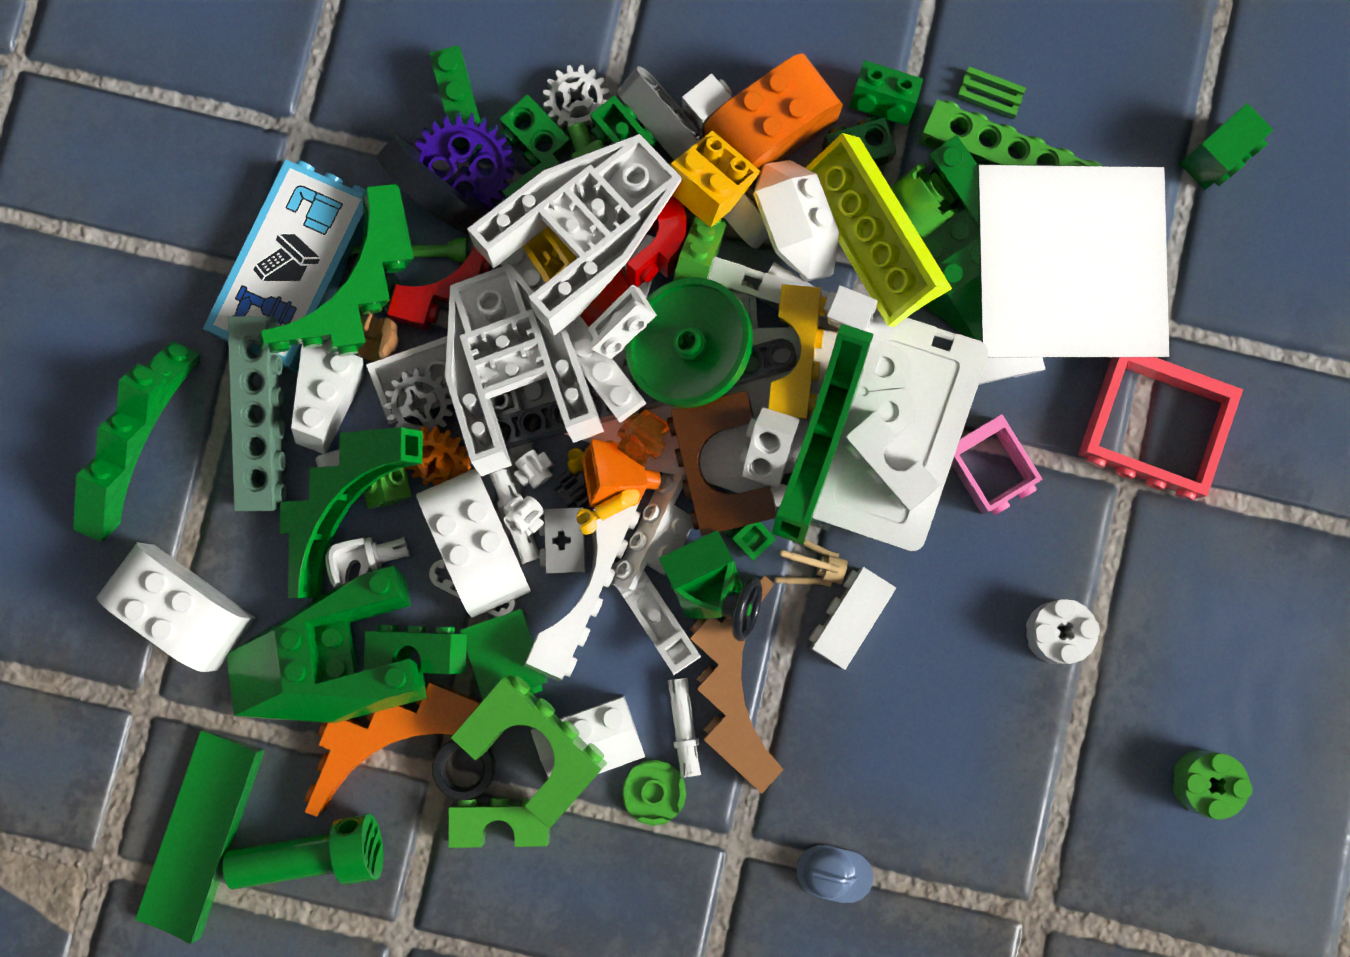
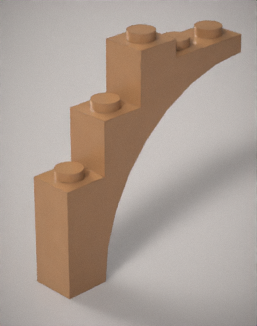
[690,576,784,794]

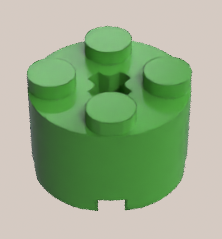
[890,163,959,237]
[1172,750,1253,820]

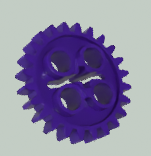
[415,112,514,208]

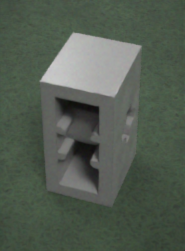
[539,508,586,574]

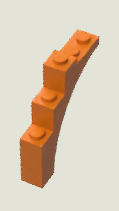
[304,682,482,817]

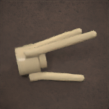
[774,539,848,587]

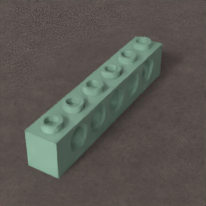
[227,316,287,511]

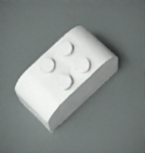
[416,469,531,618]
[96,542,256,672]

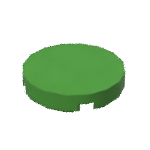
[622,759,686,826]

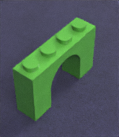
[451,674,607,829]

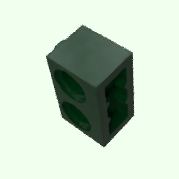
[822,117,896,166]

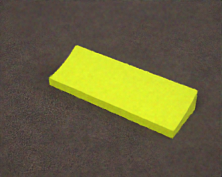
[806,133,952,327]

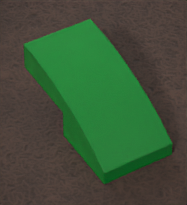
[724,491,776,561]

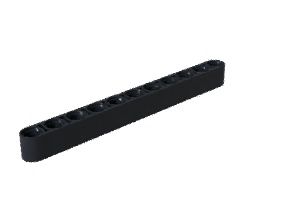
[457,338,797,453]

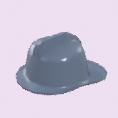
[797,845,873,903]

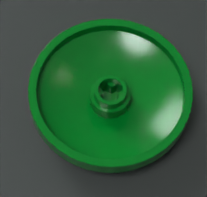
[626,277,753,408]

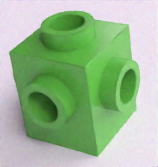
[364,468,412,509]

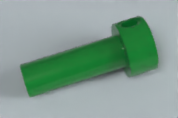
[223,813,384,890]

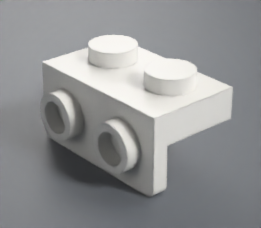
[588,284,657,359]

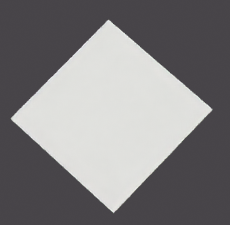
[978,165,1169,358]

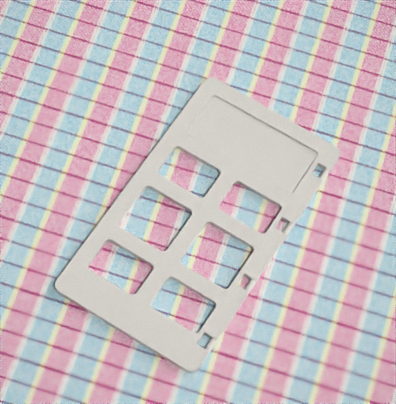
[559,235,989,551]

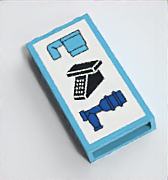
[203,159,366,373]

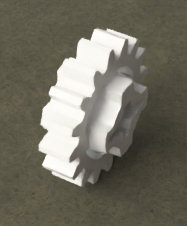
[543,65,610,129]

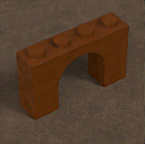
[667,391,777,536]

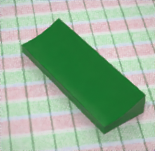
[135,730,265,945]

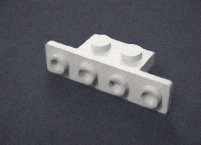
[612,473,693,591]

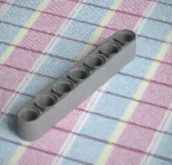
[617,66,769,249]

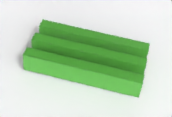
[956,66,1026,119]

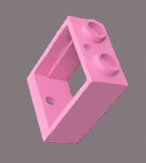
[951,414,1043,515]

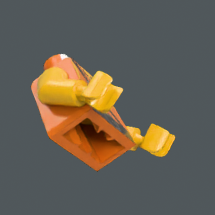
[567,439,661,535]

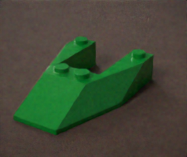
[922,135,982,342]
[227,566,427,723]

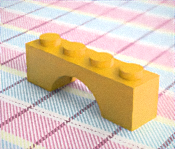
[768,284,827,420]

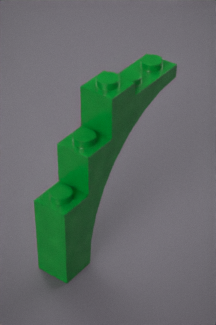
[258,184,414,356]
[771,323,874,545]
[73,341,200,543]
[280,427,423,599]

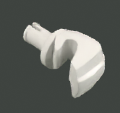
[325,537,410,588]

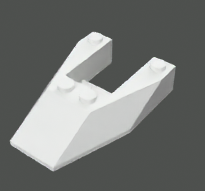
[467,134,682,335]
[445,264,604,476]

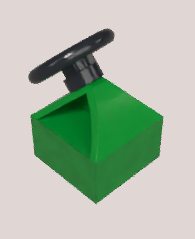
[659,530,762,641]

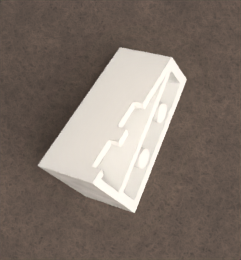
[291,343,365,455]

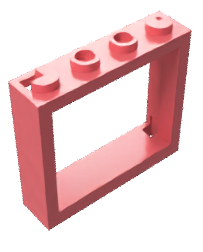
[1078,357,1243,501]

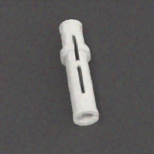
[490,468,540,564]
[668,678,701,777]

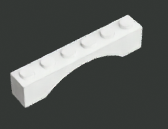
[524,504,641,682]

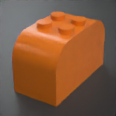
[703,53,843,179]

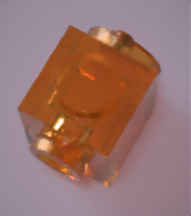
[617,409,670,466]

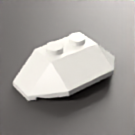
[753,160,839,282]

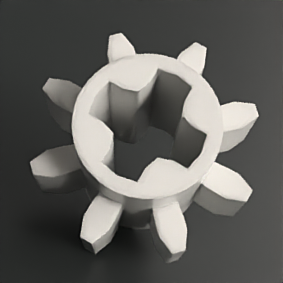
[514,449,554,489]
[504,495,544,536]

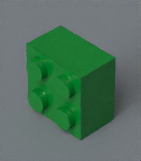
[1180,103,1274,190]

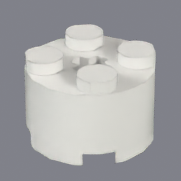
[1026,599,1100,664]

